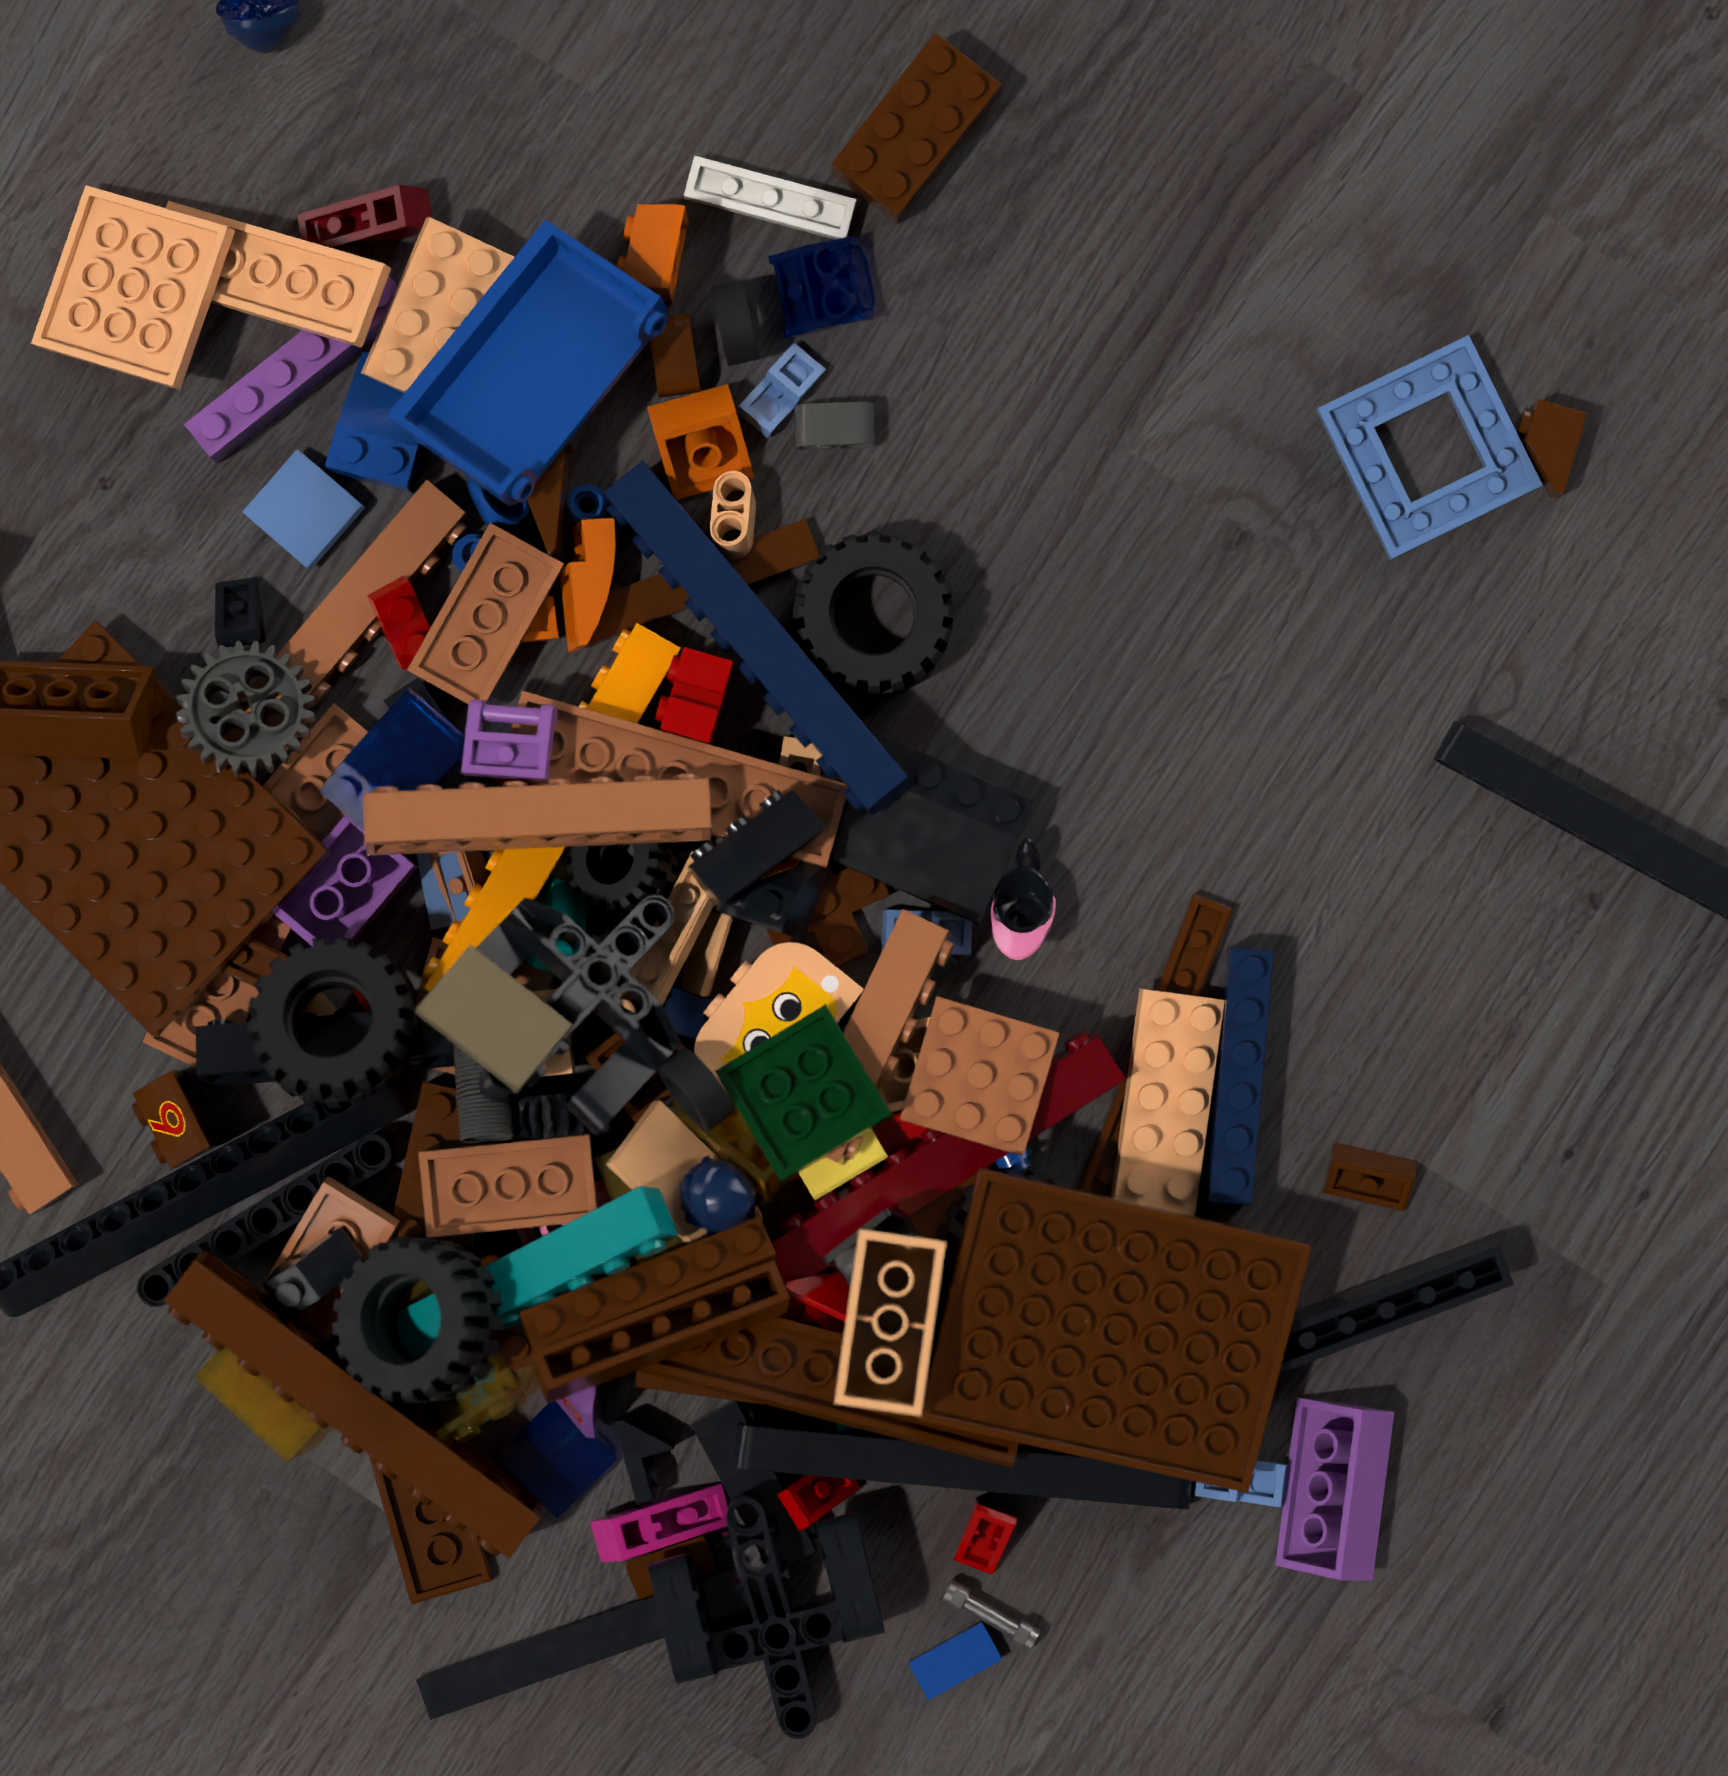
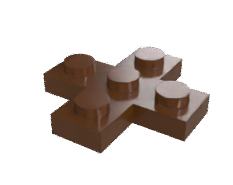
[766,868,890,967]

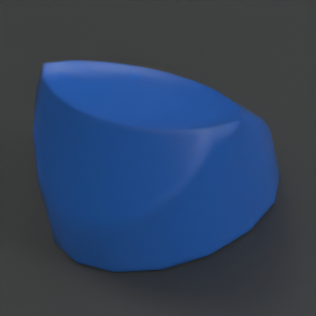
[466,477,530,534]

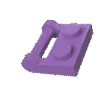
[461,699,557,782]

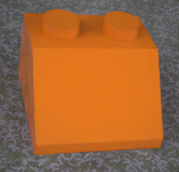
[617,204,688,303]
[647,384,755,500]

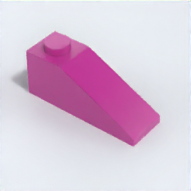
[590,1484,728,1562]

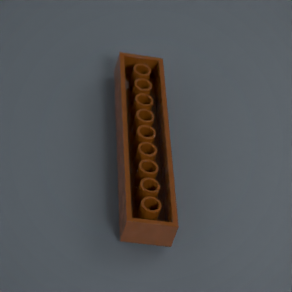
[164,1248,543,1558]

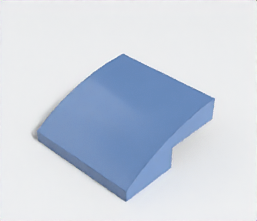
[242,449,365,570]

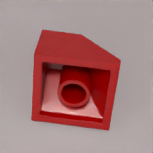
[778,1271,851,1334]

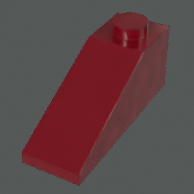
[297,185,432,250]

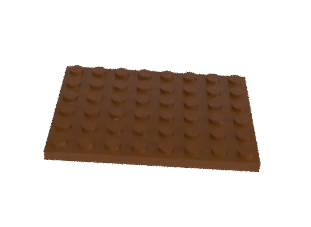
[0,620,331,1037]
[916,1167,1312,1493]

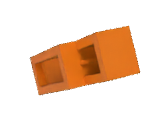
[560,518,616,653]

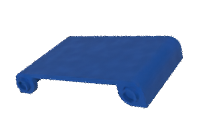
[386,219,667,506]

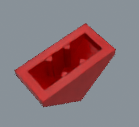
[953,1498,1017,1575]

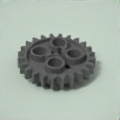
[176,641,316,777]

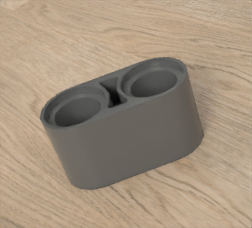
[794,402,875,450]

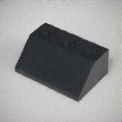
[688,790,825,910]

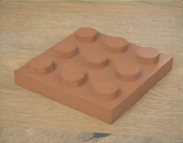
[900,996,1059,1156]

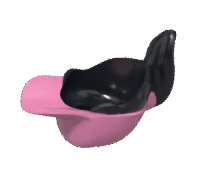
[991,837,1056,960]

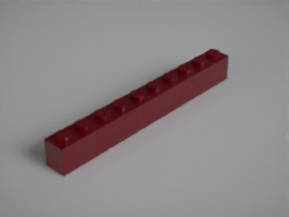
[768,1030,1126,1285]

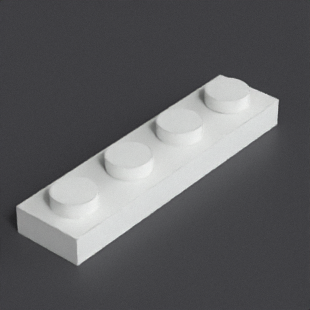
[684,155,856,242]

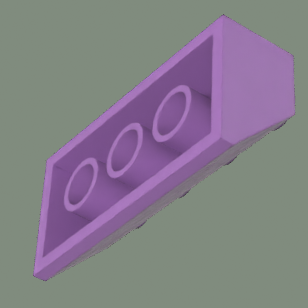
[1275,1397,1394,1581]

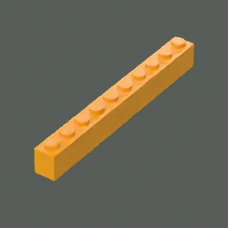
[421,623,681,993]

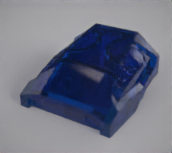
[768,236,876,338]

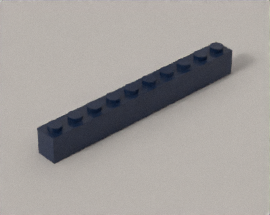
[604,460,912,817]

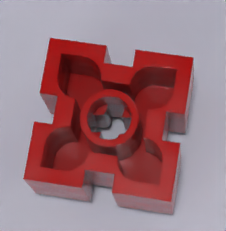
[655,647,735,746]

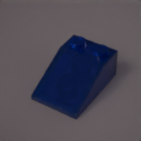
[319,688,465,830]

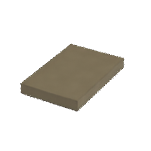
[415,945,572,1093]

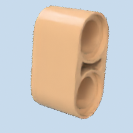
[710,471,756,561]

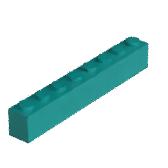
[396,1186,678,1361]

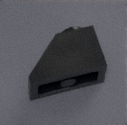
[262,1226,364,1319]

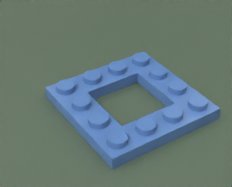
[1316,335,1543,560]

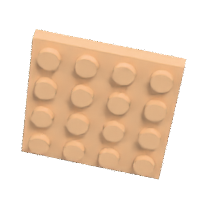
[31,185,235,390]
[361,217,514,393]

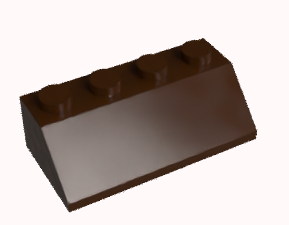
[0,660,155,760]

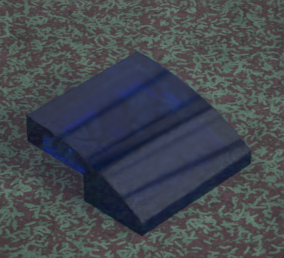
[497,1401,617,1519]

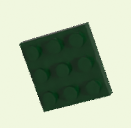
[715,1004,892,1183]

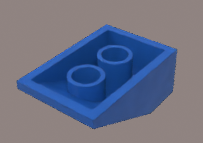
[325,351,424,494]

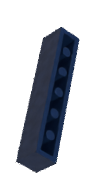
[1205,947,1274,1205]

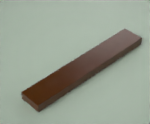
[585,519,819,648]

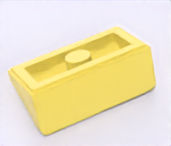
[799,1129,888,1200]

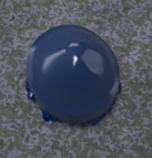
[216,0,299,53]
[680,1155,757,1236]

